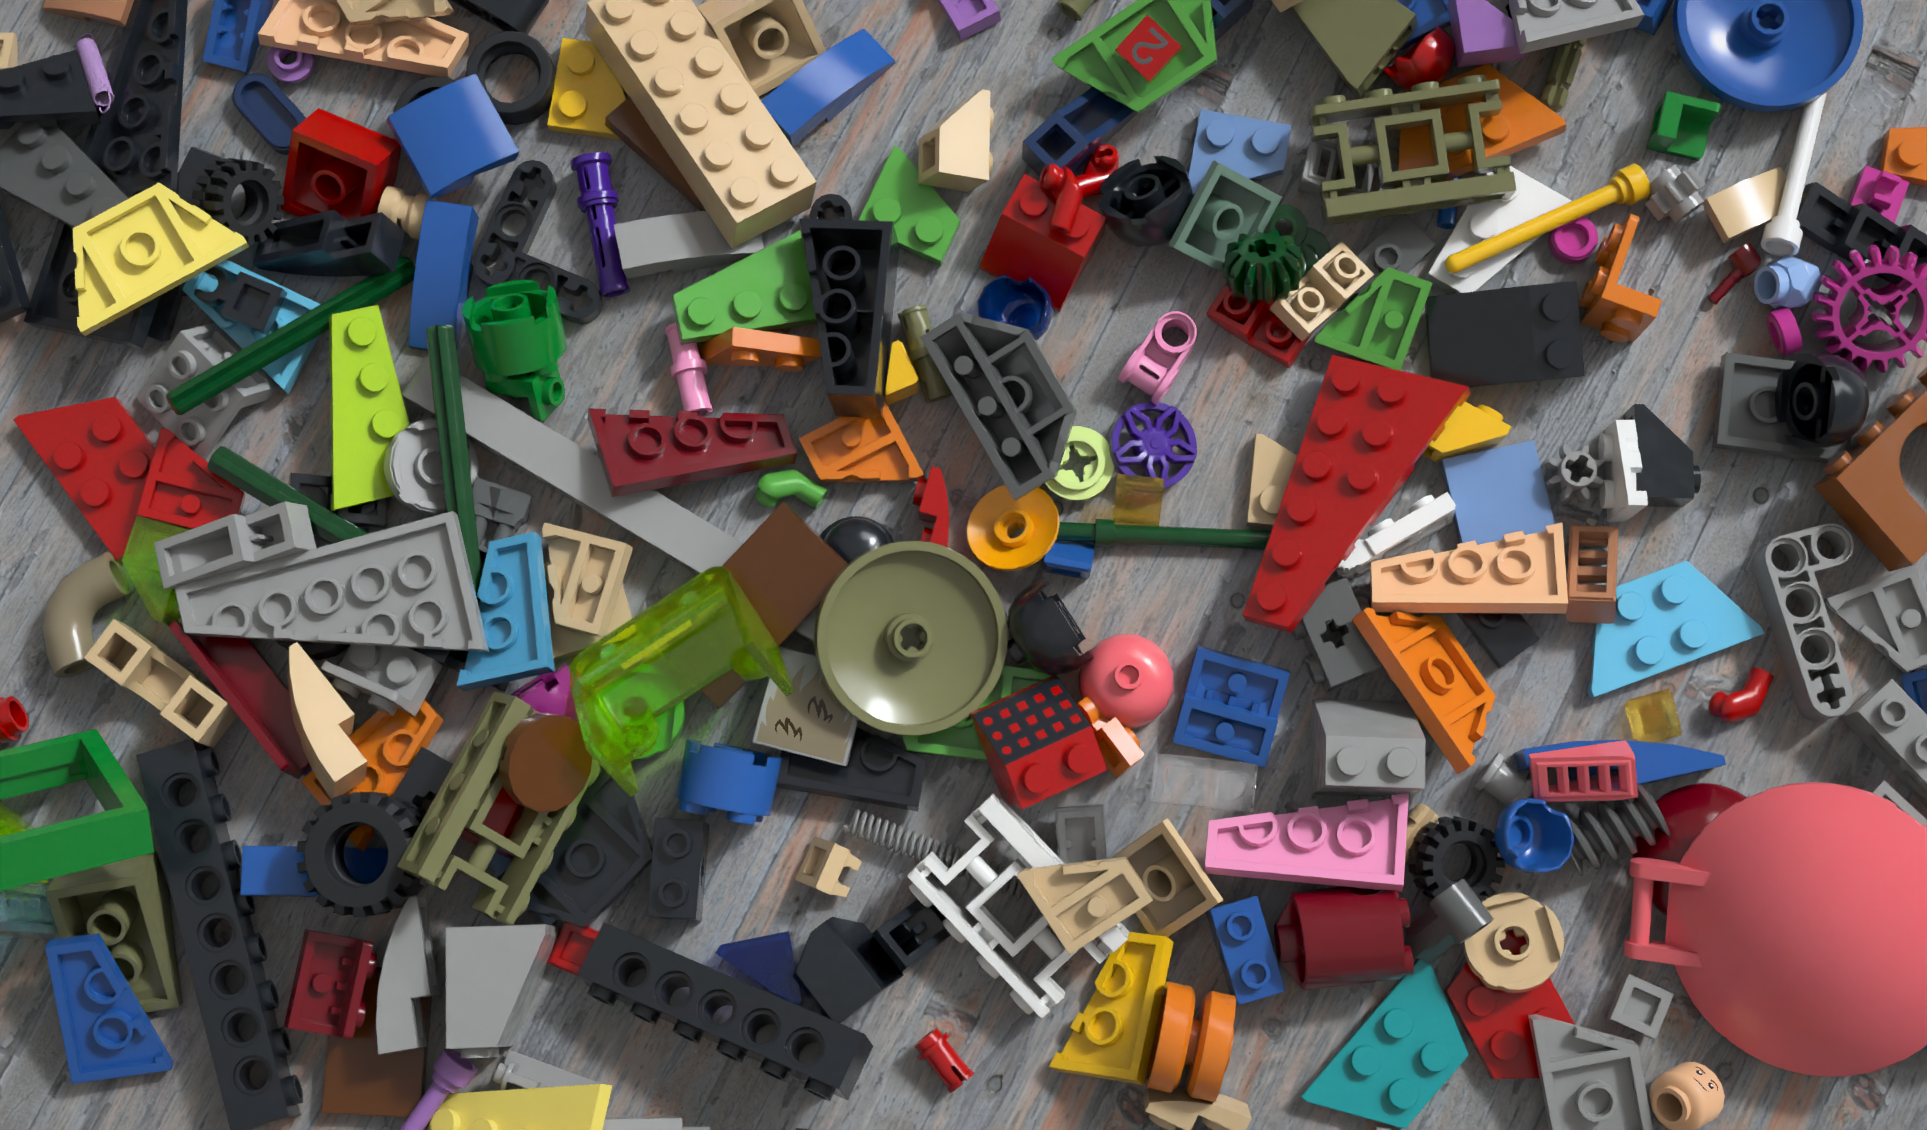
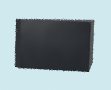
[872,899,951,973]

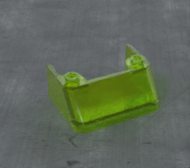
[569,566,794,797]

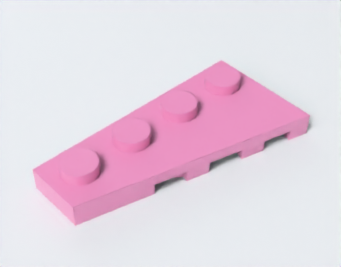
[1205,793,1409,892]

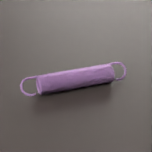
[76,33,114,114]

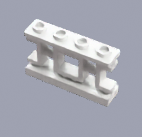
[907,791,1129,1019]

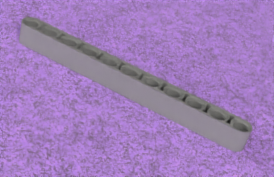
[402,356,820,645]

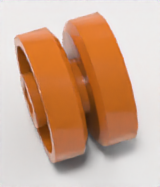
[1146,982,1236,1102]

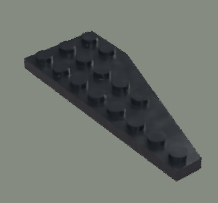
[24,0,188,349]

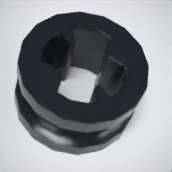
[810,194,853,220]

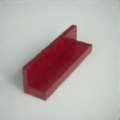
[168,620,311,779]

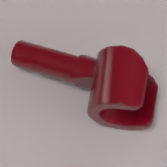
[1707,243,1761,305]

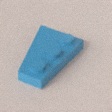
[456,532,555,691]

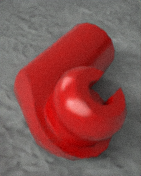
[1075,144,1120,198]
[1040,163,1083,233]
[1708,667,1774,723]

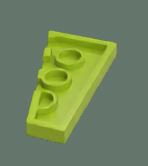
[329,305,410,511]

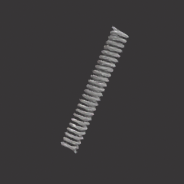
[843,809,1025,899]

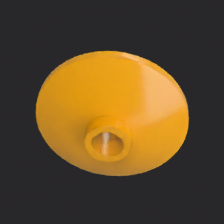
[967,485,1060,571]

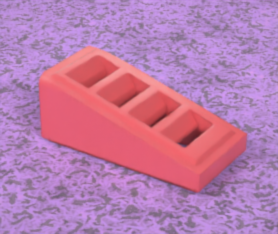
[1529,740,1638,802]

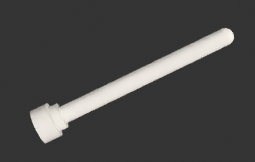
[1761,92,1827,256]

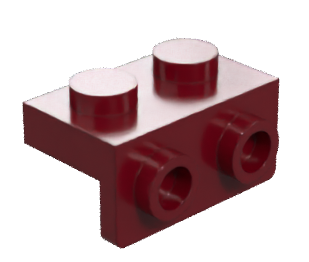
[283,929,377,1040]

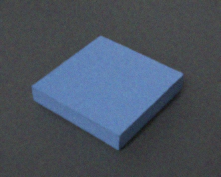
[1440,440,1555,545]

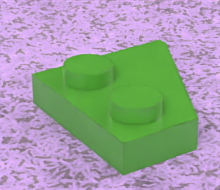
[859,146,960,266]

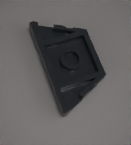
[497,757,653,929]

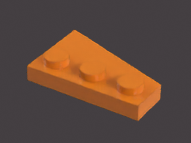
[301,699,444,852]

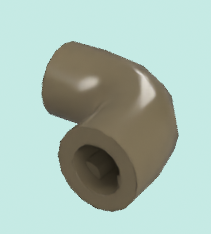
[42,552,130,678]

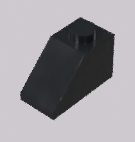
[1623,404,1701,507]

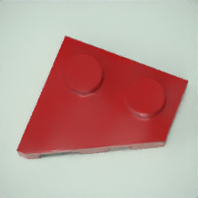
[136,427,245,530]

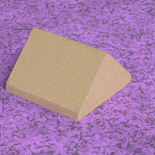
[1111,818,1223,937]

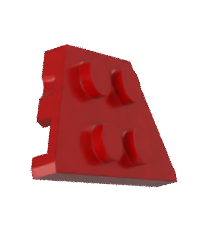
[13,397,155,563]
[1444,930,1575,1079]

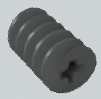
[1569,784,1671,877]

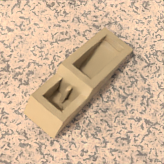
[288,642,367,799]

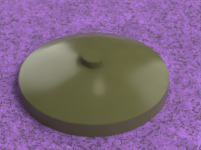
[814,541,1008,735]

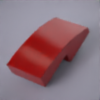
[1206,283,1312,369]
[912,466,950,548]

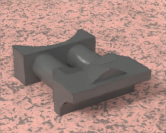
[472,477,533,555]

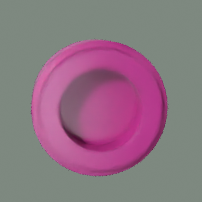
[1548,217,1598,264]
[1767,307,1802,356]

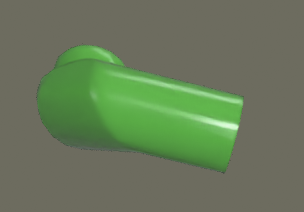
[755,469,828,509]

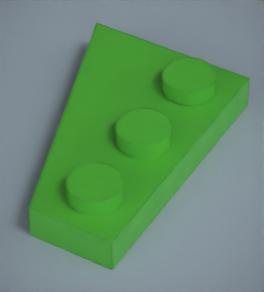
[671,230,817,345]

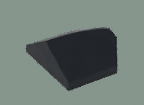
[792,917,904,1023]

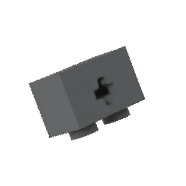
[1292,577,1384,693]

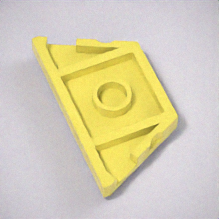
[73,183,249,336]

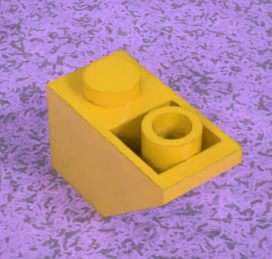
[1422,402,1512,462]

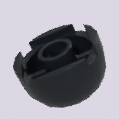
[1098,156,1193,247]
[1775,353,1869,449]
[1007,577,1094,676]

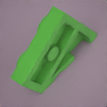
[1314,267,1433,371]

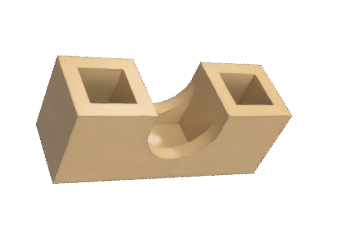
[84,619,238,748]

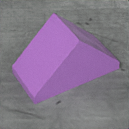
[1448,0,1528,68]

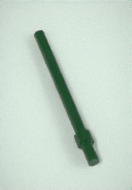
[1057,519,1271,549]

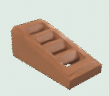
[1566,525,1618,624]

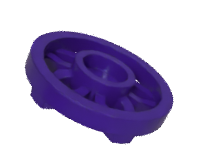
[1109,402,1197,490]

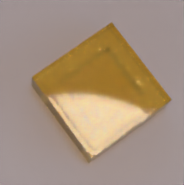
[1112,474,1164,526]

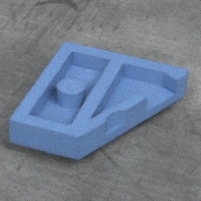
[1188,109,1292,197]

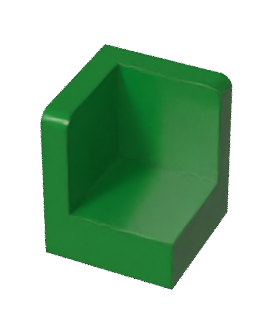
[1646,91,1721,161]

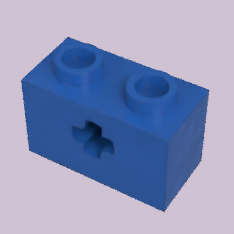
[1206,896,1286,1005]

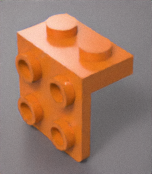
[1579,214,1662,343]

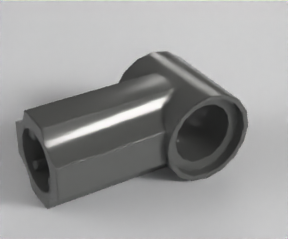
[1404,879,1494,964]

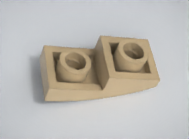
[1269,242,1374,342]
[1143,1087,1252,1130]

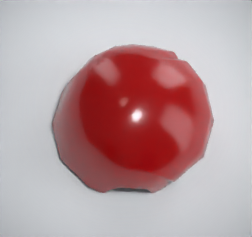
[1383,26,1455,92]

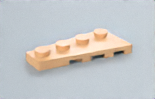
[258,0,469,78]
[1370,523,1568,614]

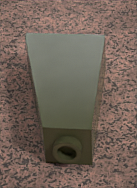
[1289,0,1419,99]

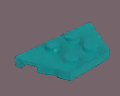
[1299,958,1469,1129]

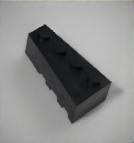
[800,219,900,418]

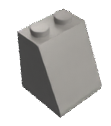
[1311,699,1426,798]
[446,924,560,1058]

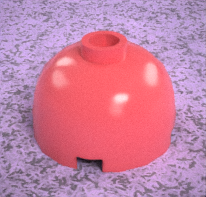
[1079,634,1174,728]

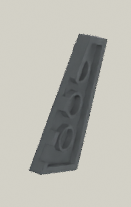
[0,121,129,229]

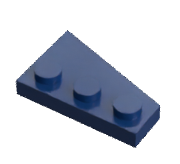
[45,933,174,1084]

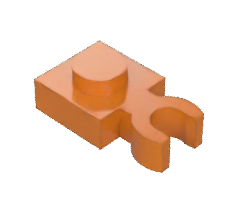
[1077,695,1145,779]

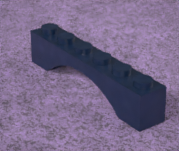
[1022,0,1254,177]

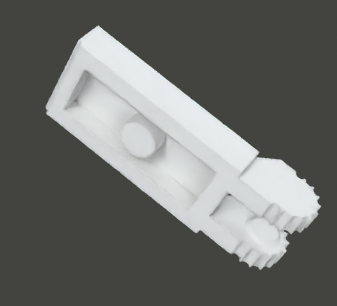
[1334,492,1456,581]

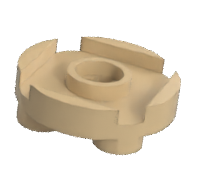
[1463,892,1564,993]

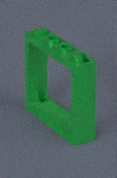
[0,729,154,891]

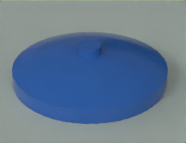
[1673,0,1863,112]

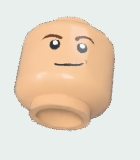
[1649,1062,1725,1130]

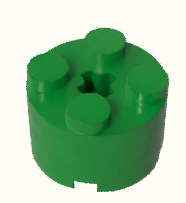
[462,280,567,382]

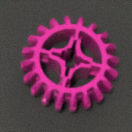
[1811,245,1927,373]

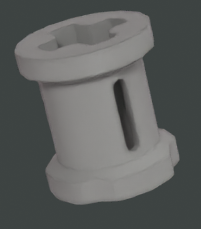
[1473,752,1532,806]

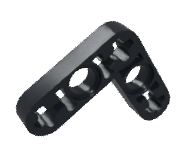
[473,160,603,324]

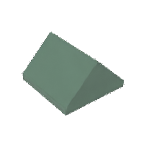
[1168,160,1282,273]

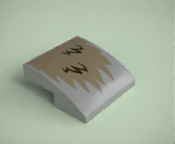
[752,646,859,766]

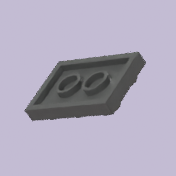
[1712,352,1867,463]

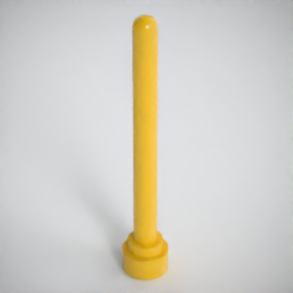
[1445,163,1650,273]

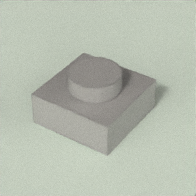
[1606,974,1674,1039]

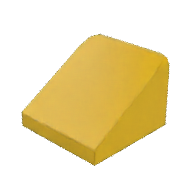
[885,340,920,405]

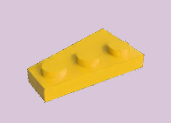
[1049,932,1174,1085]

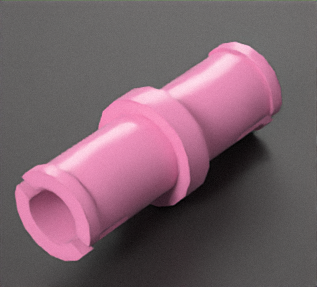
[665,322,713,417]

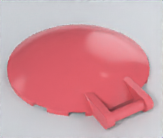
[1623,782,1927,1077]

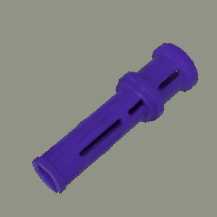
[570,152,630,297]

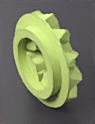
[1045,426,1114,501]

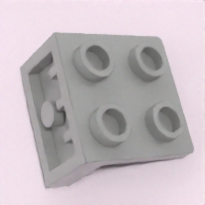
[137,323,279,459]

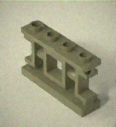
[1308,75,1517,226]
[397,691,605,925]

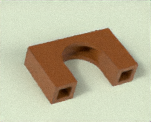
[1814,367,1927,572]

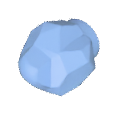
[1754,255,1822,309]

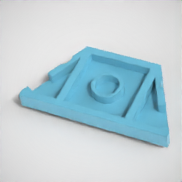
[1587,561,1765,699]

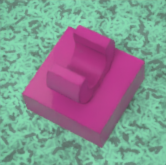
[1848,166,1910,223]

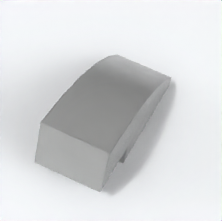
[614,211,764,279]
[154,501,316,589]
[376,897,440,1055]

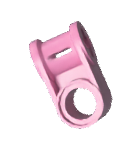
[1117,311,1197,405]

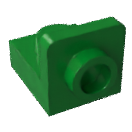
[485,368,565,421]

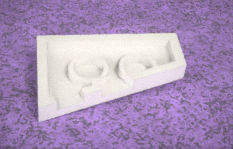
[1425,166,1572,294]

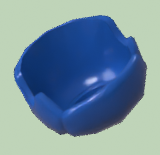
[1494,798,1574,874]

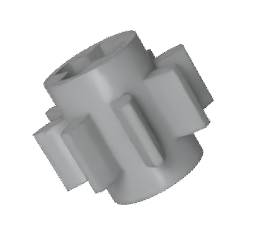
[1645,165,1706,224]
[1544,444,1605,503]

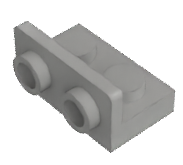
[320,645,442,716]

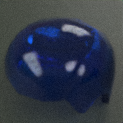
[977,274,1054,341]

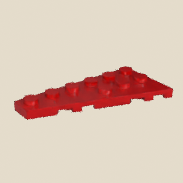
[1243,355,1471,633]

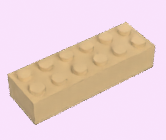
[585,0,817,249]

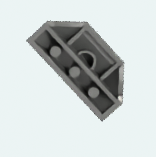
[920,312,1077,501]

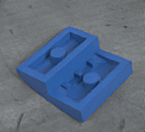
[387,73,519,199]
[1172,645,1290,768]

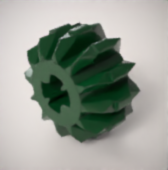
[1223,229,1304,305]

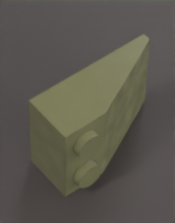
[45,851,182,1013]

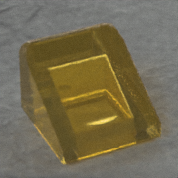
[1625,689,1682,743]

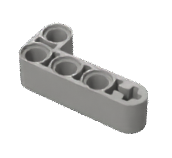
[1752,523,1854,722]

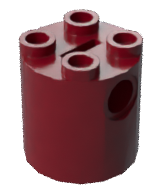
[1274,886,1414,990]

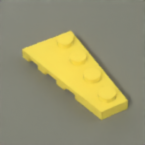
[427,1084,612,1130]

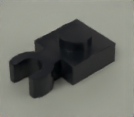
[194,267,287,335]

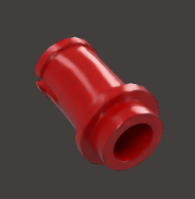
[914,1027,974,1093]

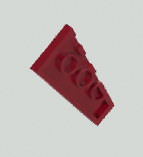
[587,408,797,497]

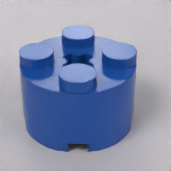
[675,739,782,825]

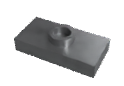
[1055,804,1107,864]

